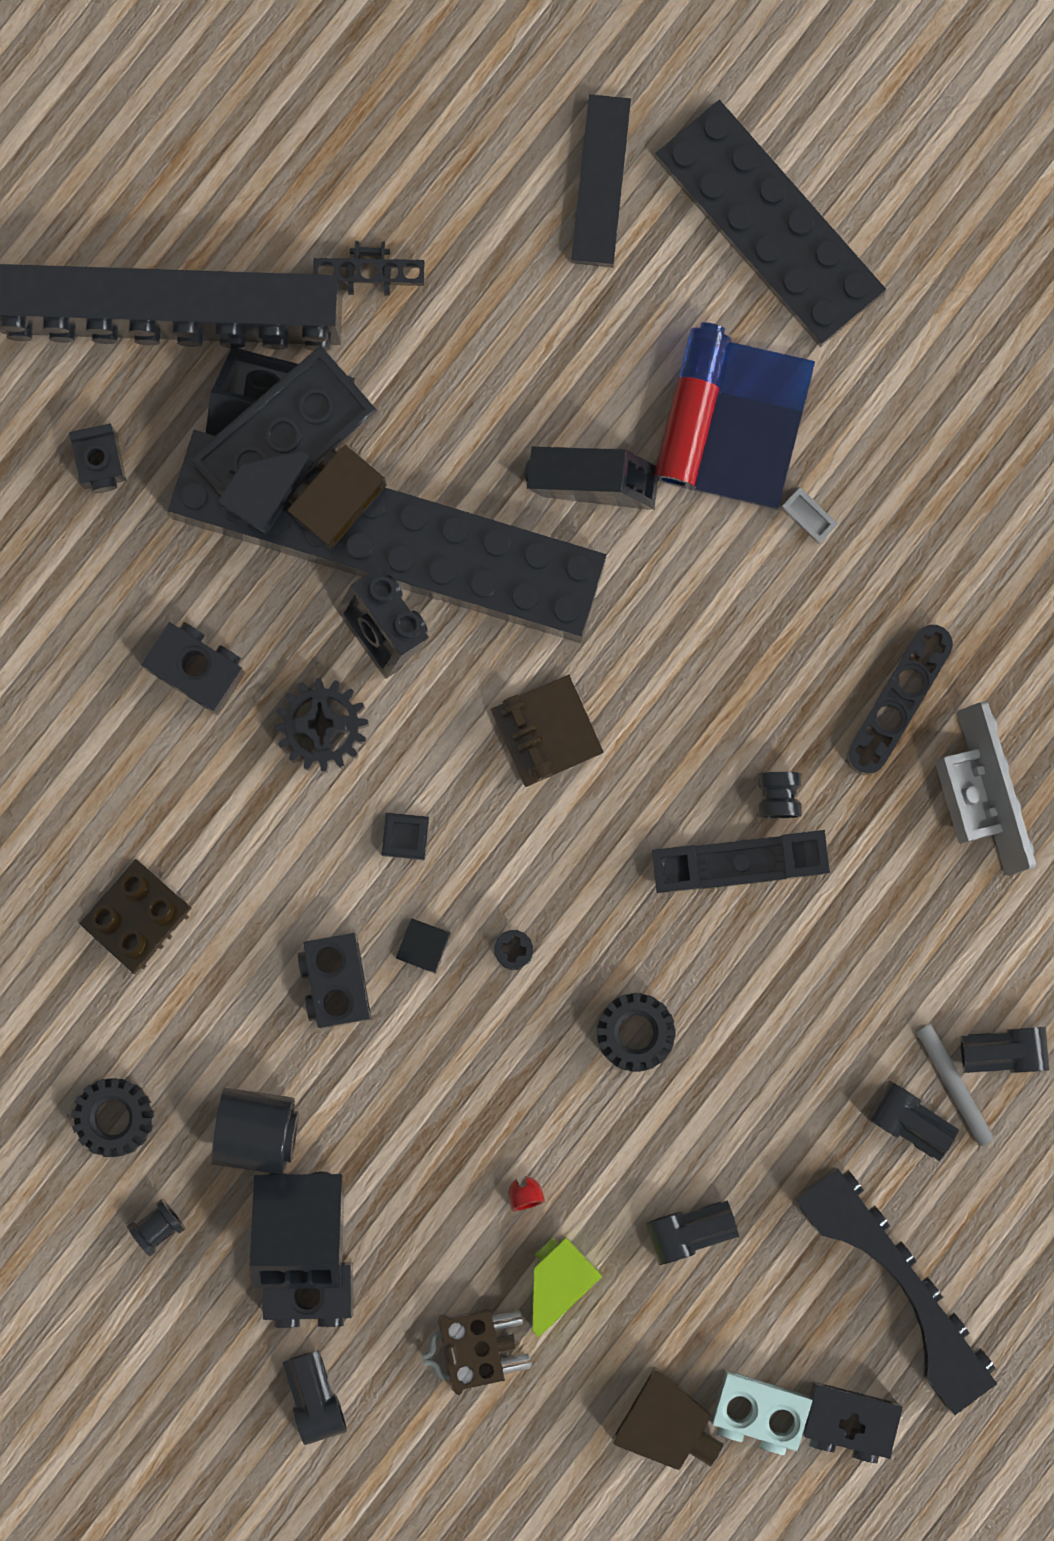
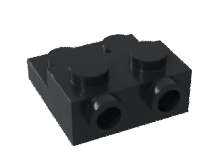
[337,567,429,679]

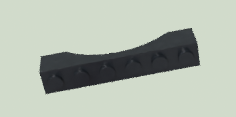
[792,1167,997,1415]

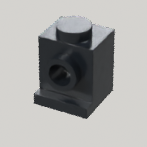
[69,423,127,493]

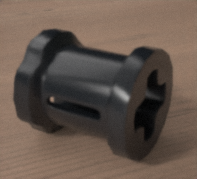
[494,930,533,970]
[127,1199,185,1256]

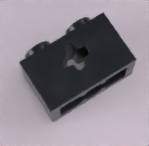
[802,1381,903,1464]

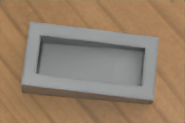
[779,487,838,544]

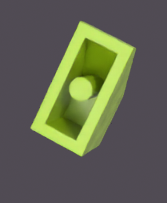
[532,1236,603,1338]

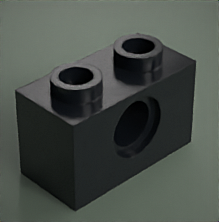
[141,622,245,716]
[263,1262,354,1328]

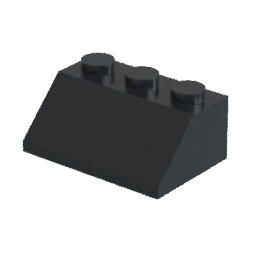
[205,348,355,436]

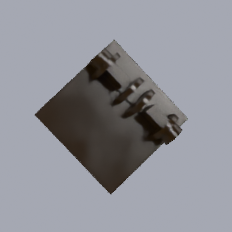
[491,675,604,788]
[79,859,192,975]

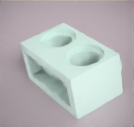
[710,1370,812,1455]

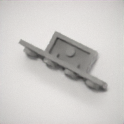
[935,701,1036,876]

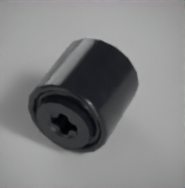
[212,1088,299,1174]

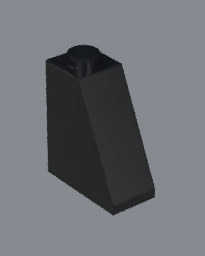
[525,446,658,510]

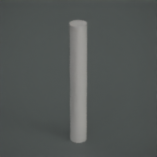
[916,1023,995,1147]

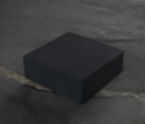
[382,813,429,861]

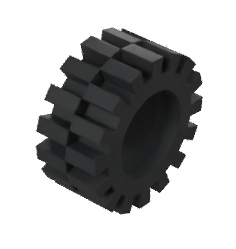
[597,993,676,1072]
[71,1078,154,1157]

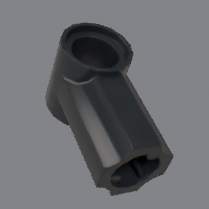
[960,1027,1050,1073]
[865,1080,959,1161]
[646,1200,739,1265]
[283,1350,347,1445]

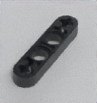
[847,625,953,775]

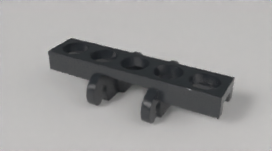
[313,241,425,296]

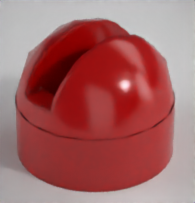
[508,1176,545,1211]

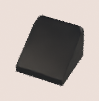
[396,918,451,974]

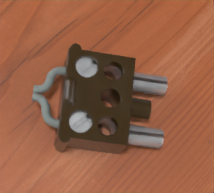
[423,1309,532,1395]

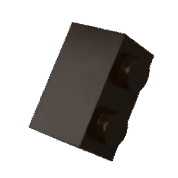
[288,444,387,551]

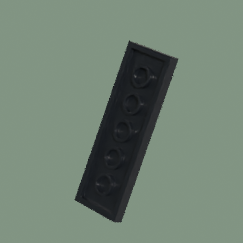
[655,99,886,347]

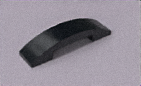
[652,830,830,893]

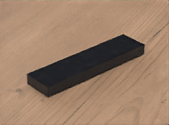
[571,94,631,268]

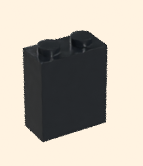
[249,1171,344,1289]

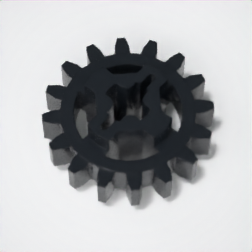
[274,678,369,773]

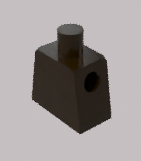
[612,1367,724,1470]

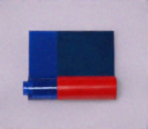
[653,322,815,510]

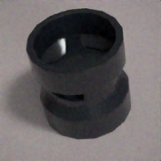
[758,772,802,818]

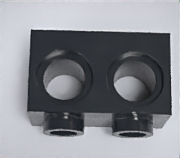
[297,933,372,1029]

